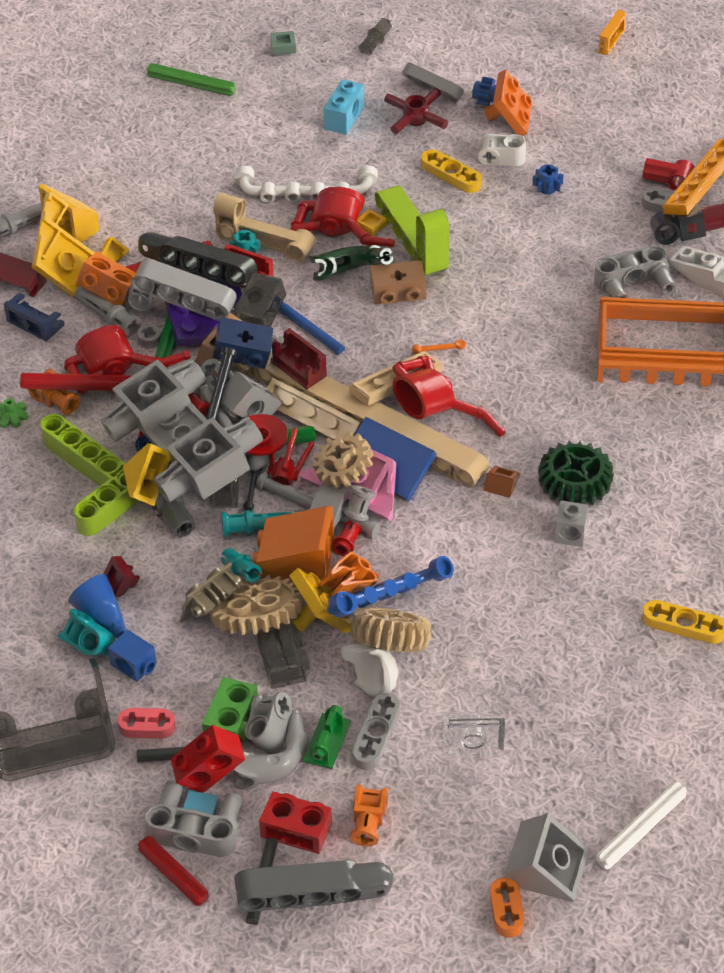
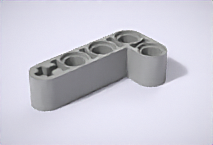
[128,259,236,321]

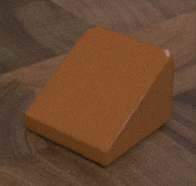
[484,466,521,498]

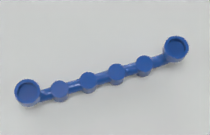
[327,556,454,618]

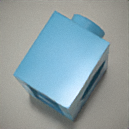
[324,79,365,135]

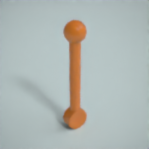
[411,340,466,354]

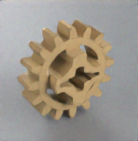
[312,431,374,489]

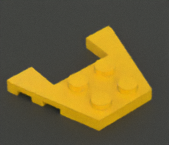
[32,191,130,297]

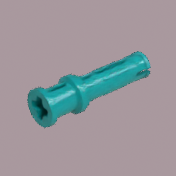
[221,510,305,537]

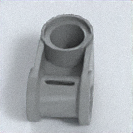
[245,692,292,753]

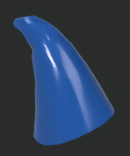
[68,574,127,638]

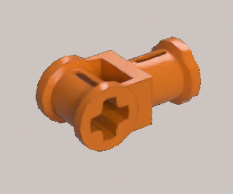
[27,369,81,415]
[350,784,388,847]

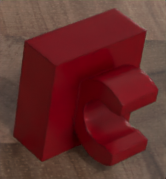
[103,556,140,597]

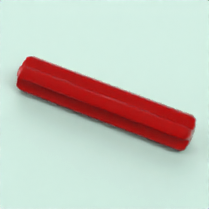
[138,836,209,906]

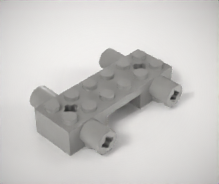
[101,359,263,503]

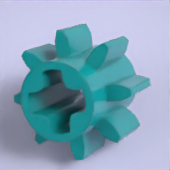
[229,230,261,254]

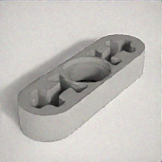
[402,62,464,102]
[353,693,400,770]

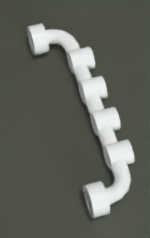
[234,165,378,202]

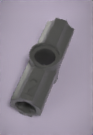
[152,491,196,538]

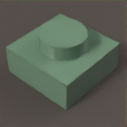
[270,31,296,55]

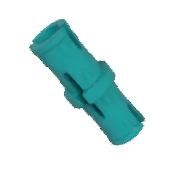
[220,548,262,583]

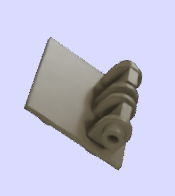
[180,563,242,623]

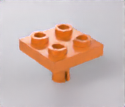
[484,70,532,136]

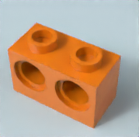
[76,251,136,306]

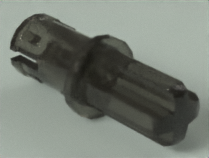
[359,17,392,56]

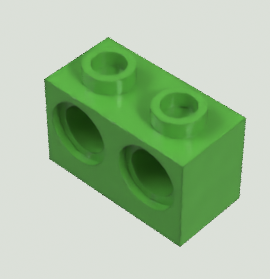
[202,677,261,742]

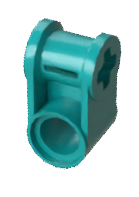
[57,609,116,656]

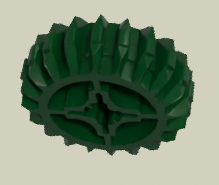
[538,440,614,505]

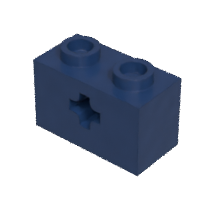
[212,317,273,369]

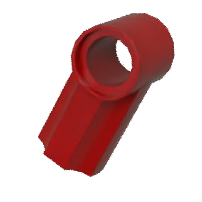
[642,158,695,190]

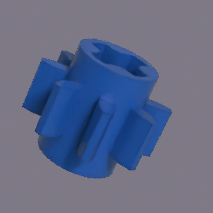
[472,76,496,106]
[532,164,564,195]

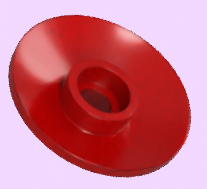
[238,414,288,456]

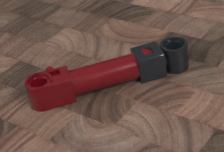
[650,203,724,245]

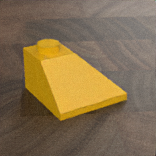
[38,184,100,243]

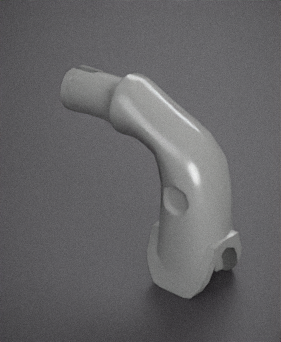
[233,710,309,790]

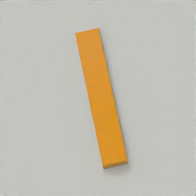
[663,139,724,215]

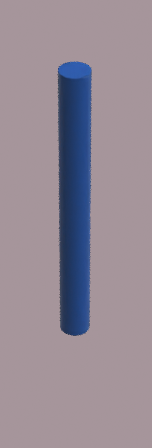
[266,294,345,355]

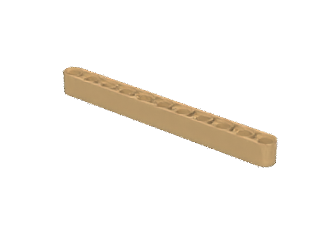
[233,348,489,488]

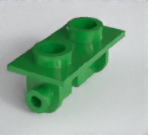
[303,705,351,769]

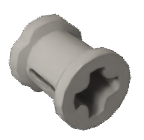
[343,485,376,521]

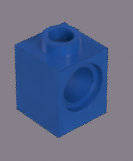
[108,629,157,682]

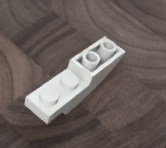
[669,246,724,296]

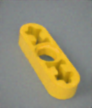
[421,149,482,193]
[642,600,724,644]

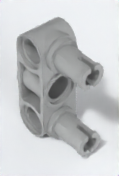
[594,246,676,298]
[145,781,243,857]

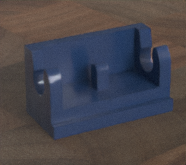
[4,293,65,342]

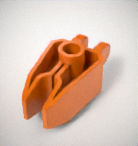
[320,552,379,596]

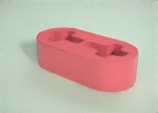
[118,708,176,739]

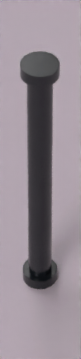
[206,347,238,421]

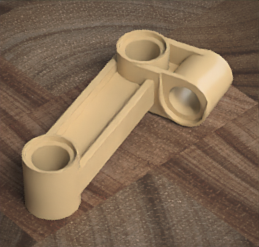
[213,193,316,262]

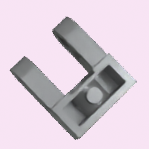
[200,359,282,420]

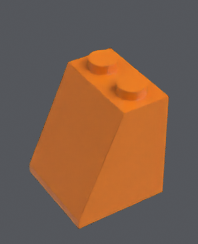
[252,506,334,583]

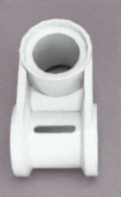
[478,133,526,166]

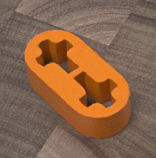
[490,877,524,938]

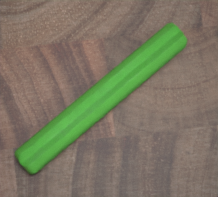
[147,63,236,96]

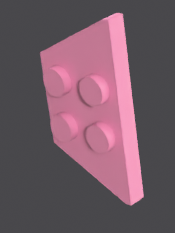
[299,449,396,522]

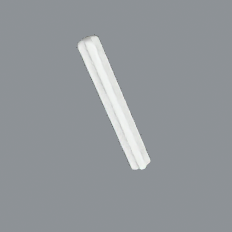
[596,782,687,870]

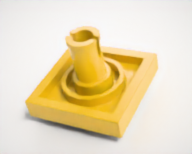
[289,568,352,633]

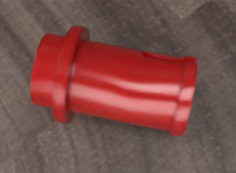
[332,520,362,556]

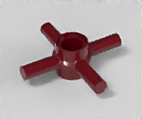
[384,88,448,134]

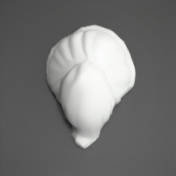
[341,644,399,698]

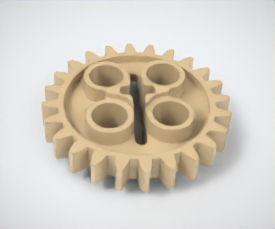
[209,575,304,635]

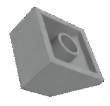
[505,813,590,902]

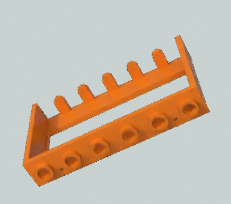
[597,297,724,386]

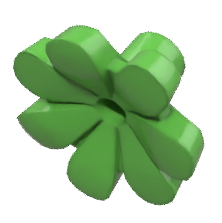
[0,398,29,428]

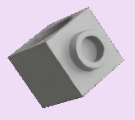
[555,501,588,547]

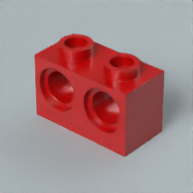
[170,724,245,793]
[259,791,332,854]

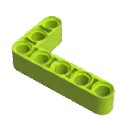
[374,185,449,276]
[40,414,139,536]

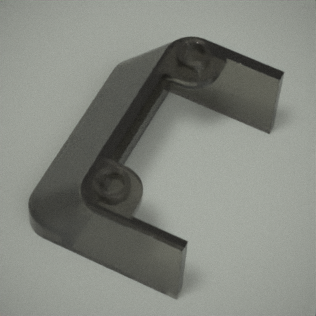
[0,658,115,781]

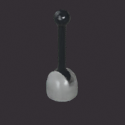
[243,454,269,511]

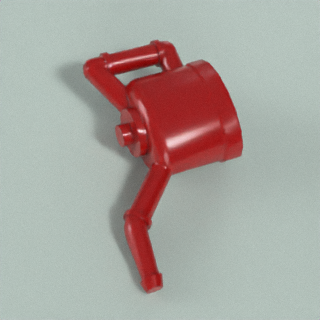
[291,186,395,248]
[64,325,191,394]
[392,356,506,437]

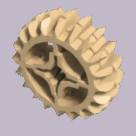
[351,607,432,653]

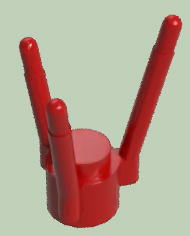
[267,428,314,485]

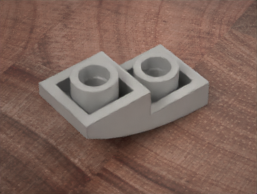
[310,482,352,528]

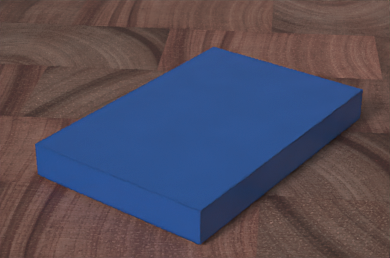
[355,417,437,501]

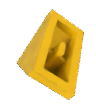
[123,443,171,506]

